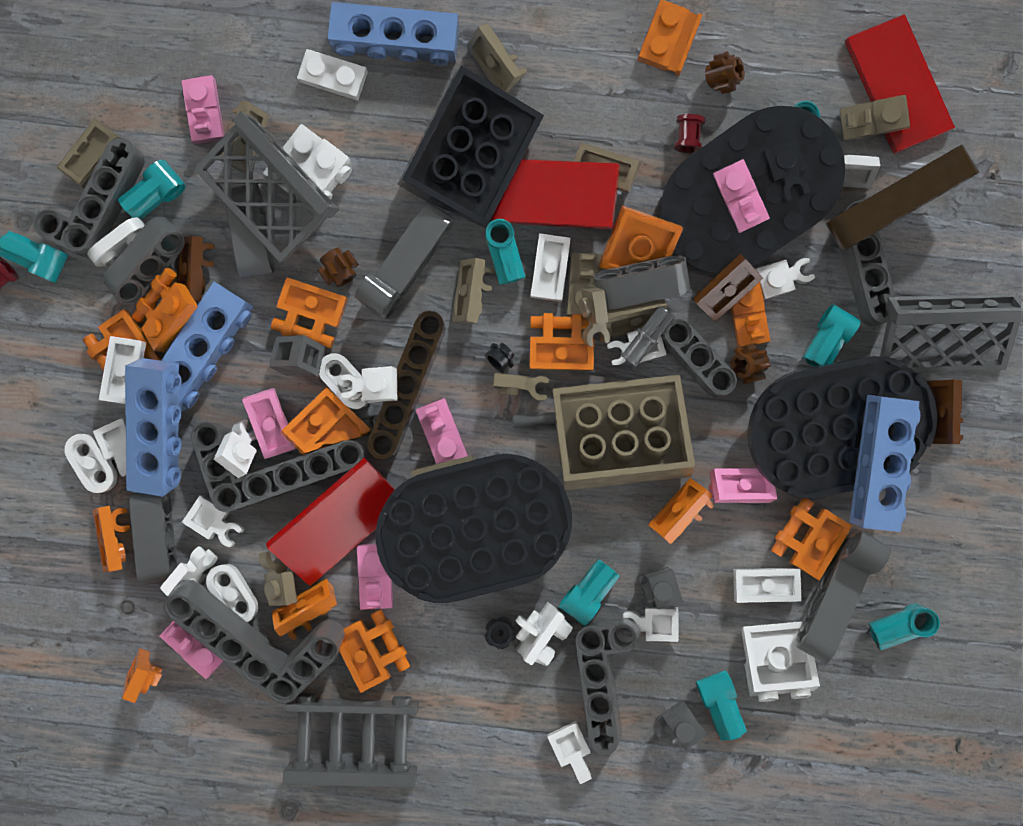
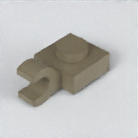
[579,287,610,347]
[493,373,549,401]
[259,551,297,606]

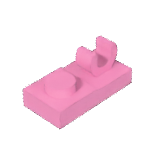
[181,75,224,145]
[713,159,770,233]
[242,388,295,459]
[415,398,468,464]
[708,468,777,503]
[357,544,393,610]
[159,621,224,679]

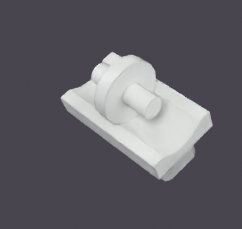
[515,602,573,666]

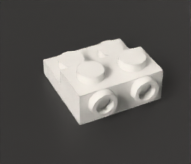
[263,124,353,203]
[741,622,820,702]

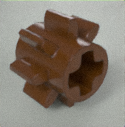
[705,51,745,94]
[318,247,359,287]
[729,343,771,385]

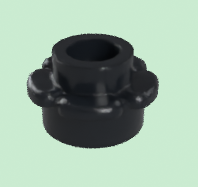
[485,343,514,372]
[485,617,516,649]

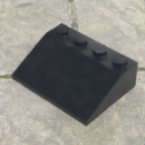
[397,65,544,228]

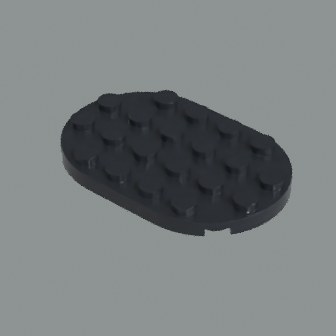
[660,106,845,274]
[748,356,937,498]
[376,454,572,603]

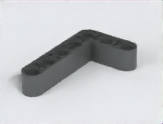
[191,422,368,512]
[164,579,345,704]

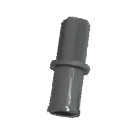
[620,306,674,367]

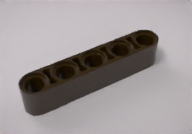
[825,145,979,252]
[367,310,446,460]

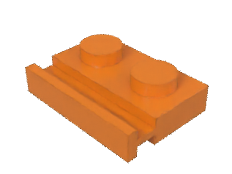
[637,0,703,76]

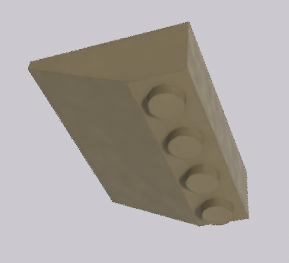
[553,375,695,491]

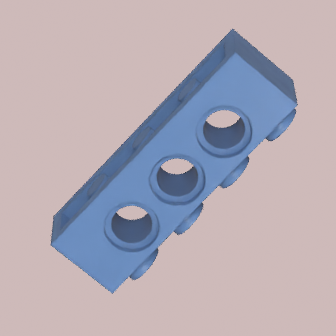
[328,2,459,65]
[153,281,254,411]
[125,358,181,497]
[849,395,920,532]

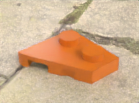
[281,387,371,455]

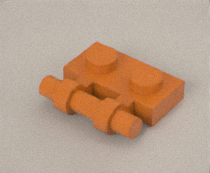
[132,268,198,352]
[271,277,348,349]
[82,309,162,371]
[529,313,594,371]
[770,498,852,581]
[339,609,410,693]

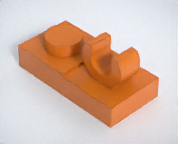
[730,282,771,348]
[648,478,714,544]
[92,506,130,572]
[272,579,337,640]
[122,648,162,703]

